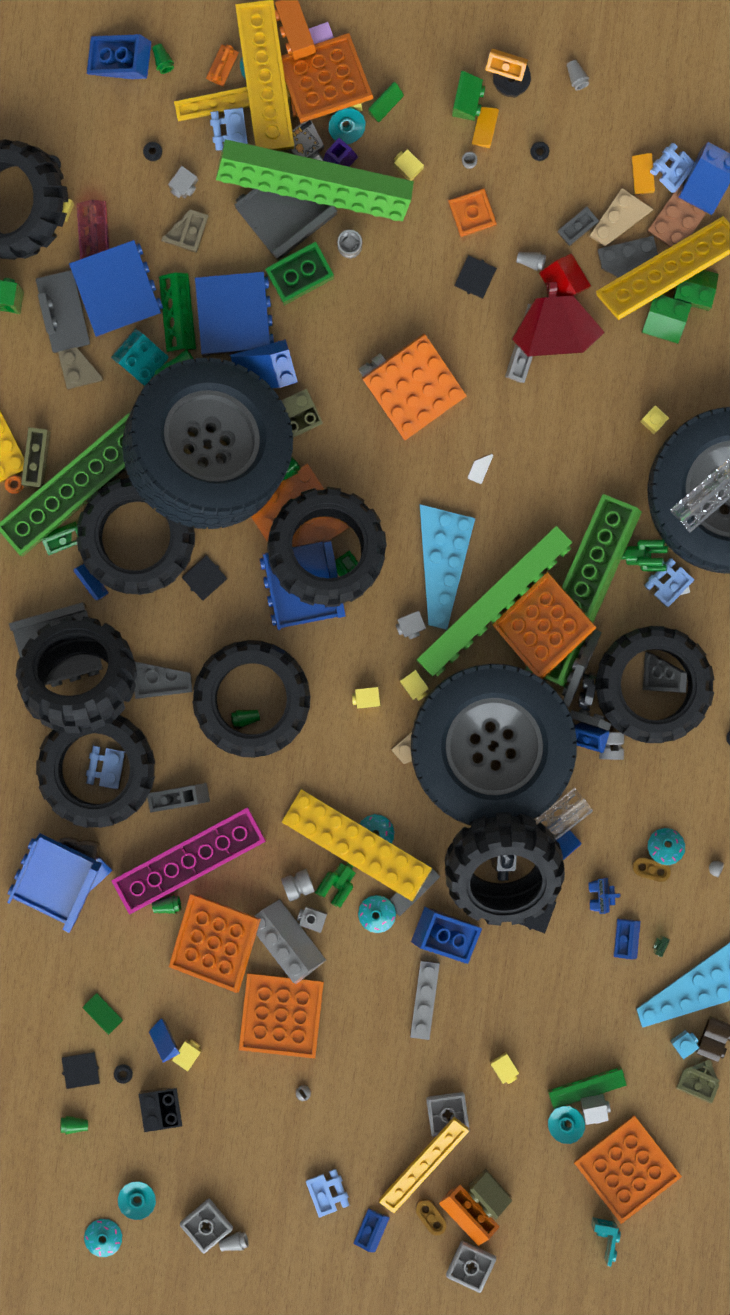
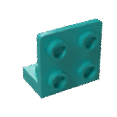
[111,328,169,386]
[591,1217,621,1267]

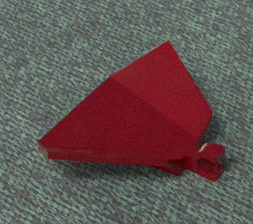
[512,282,605,357]

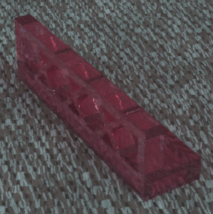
[77,200,109,259]

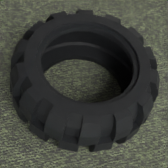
[0,139,68,260]
[76,478,195,595]
[267,487,387,607]
[15,616,137,733]
[595,626,715,743]
[192,640,311,758]
[36,715,155,828]
[445,812,565,926]

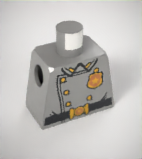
[287,120,324,161]

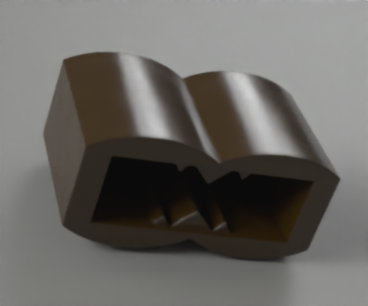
[59,837,100,859]
[695,1016,730,1062]

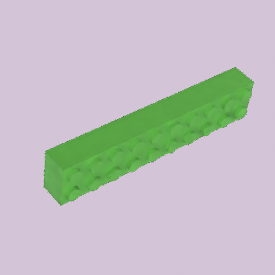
[216,139,414,221]
[0,413,130,557]
[525,494,642,688]
[416,526,572,677]

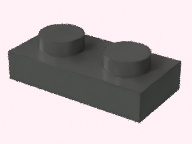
[557,207,599,247]
[570,709,611,731]

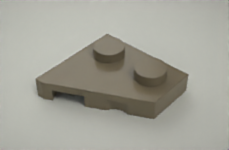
[162,209,209,253]
[58,347,103,389]

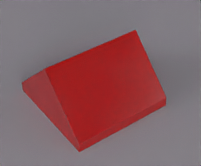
[539,254,591,297]

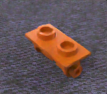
[206,44,239,87]

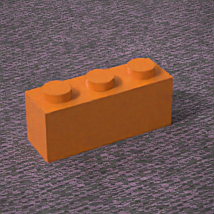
[274,0,316,60]
[439,1185,500,1246]

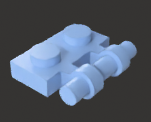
[210,107,248,150]
[650,143,694,193]
[644,558,694,608]
[86,746,125,789]
[305,1169,350,1217]

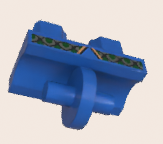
[589,878,621,914]

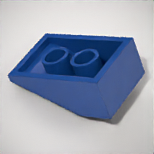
[87,34,152,79]
[679,142,730,215]
[230,339,298,388]
[411,907,482,964]

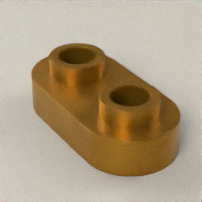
[632,857,671,882]
[416,1199,447,1235]

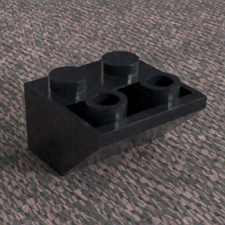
[138,1088,183,1132]

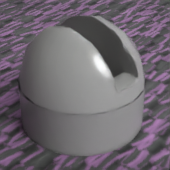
[462,152,477,169]
[709,861,724,878]
[296,1085,311,1101]

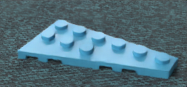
[420,504,475,630]
[636,942,730,1028]

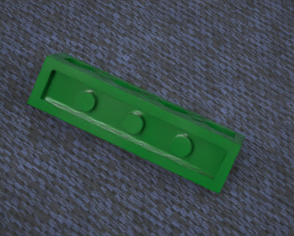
[159,272,196,352]
[548,1067,627,1109]

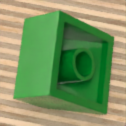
[452,71,486,121]
[673,270,719,311]
[642,295,692,344]

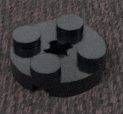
[493,65,531,98]
[578,672,597,711]

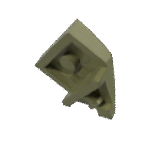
[676,1059,720,1104]

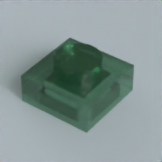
[652,935,670,957]

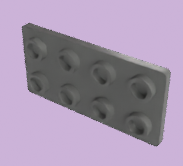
[36,270,90,353]

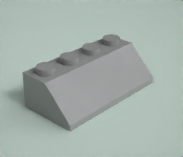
[255,899,326,984]

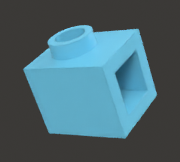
[670,1030,699,1059]

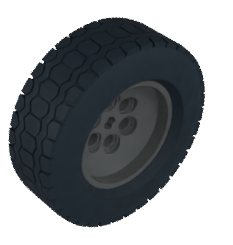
[122,358,293,529]
[647,407,730,574]
[411,664,577,826]

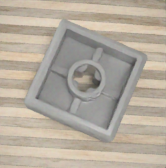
[426,1092,470,1137]
[180,1199,233,1254]
[446,1240,496,1293]

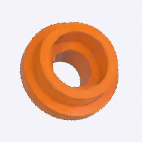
[5,475,24,494]

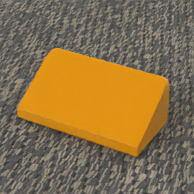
[485,49,528,81]
[472,107,499,148]
[632,153,655,195]

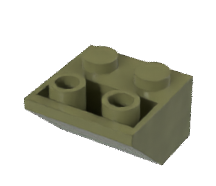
[282,389,323,438]
[469,1169,512,1219]

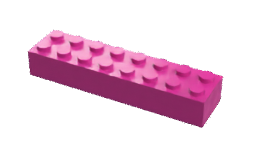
[111,807,266,915]

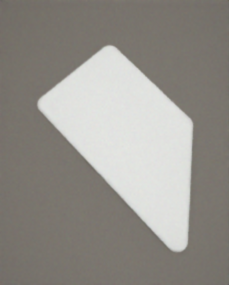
[468,454,493,484]

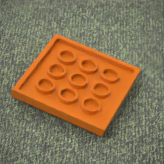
[281,33,373,123]
[361,333,467,441]
[251,463,349,547]
[492,572,597,679]
[169,894,261,993]
[239,973,324,1059]
[574,1115,682,1224]

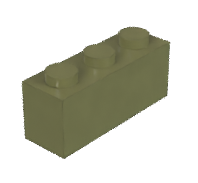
[21,427,51,488]

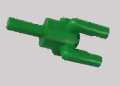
[621,540,669,571]
[315,862,356,908]

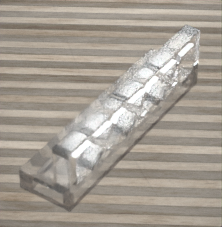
[670,459,730,533]
[534,788,593,840]

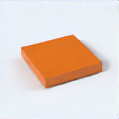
[448,188,497,237]

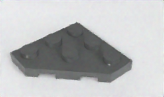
[597,236,658,278]
[562,629,602,707]

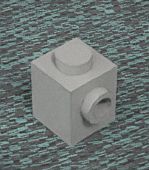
[168,166,198,199]
[396,611,426,639]
[297,906,327,933]
[580,1094,611,1125]

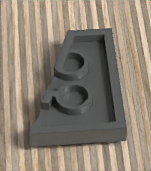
[643,652,687,692]
[134,662,193,699]

